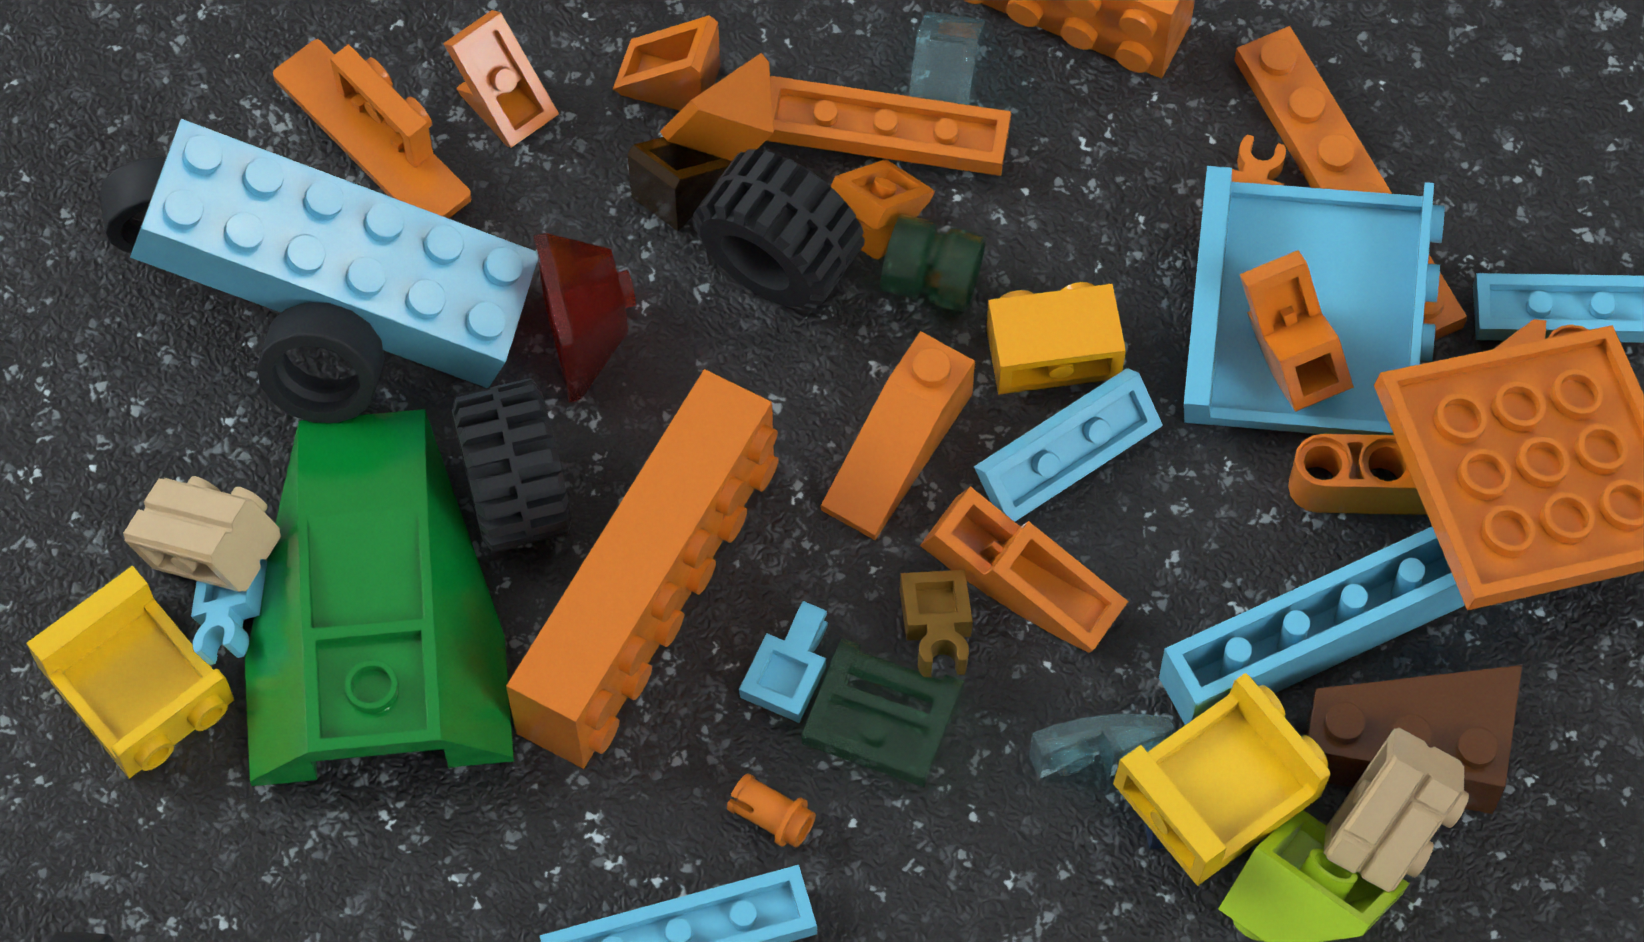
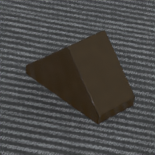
[627,137,732,231]

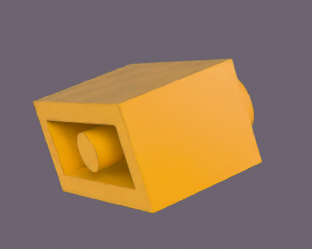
[986,282,1126,395]

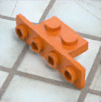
[273,39,472,219]

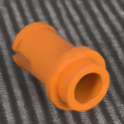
[727,773,816,847]

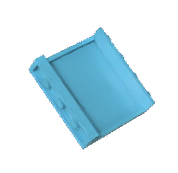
[1184,166,1445,435]

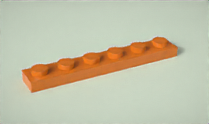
[1234,26,1467,341]

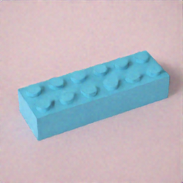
[130,119,540,388]

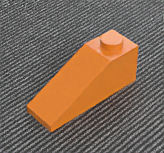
[821,331,975,540]

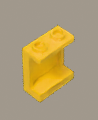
[26,565,234,779]
[1113,673,1330,886]

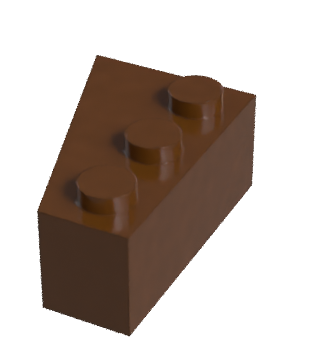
[1304,665,1522,814]

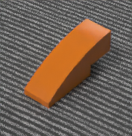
[920,486,1129,653]

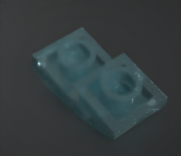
[1029,714,1175,779]

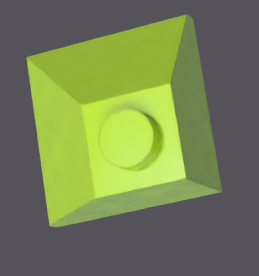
[1218,810,1410,942]

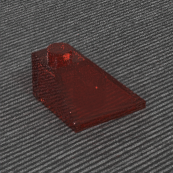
[534,233,636,402]

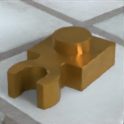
[899,570,973,677]

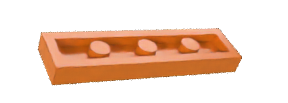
[766,76,1011,176]

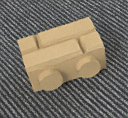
[123,476,281,592]
[1324,728,1469,892]

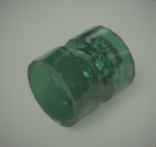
[880,213,986,313]

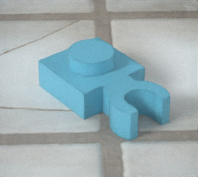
[191,559,267,665]

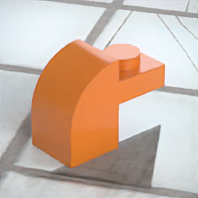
[1239,250,1354,412]

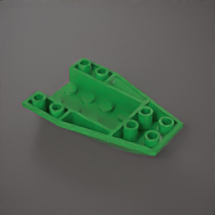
[245,409,514,786]

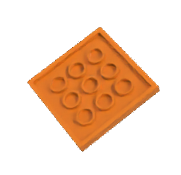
[1374,325,1644,610]

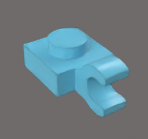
[739,601,828,723]

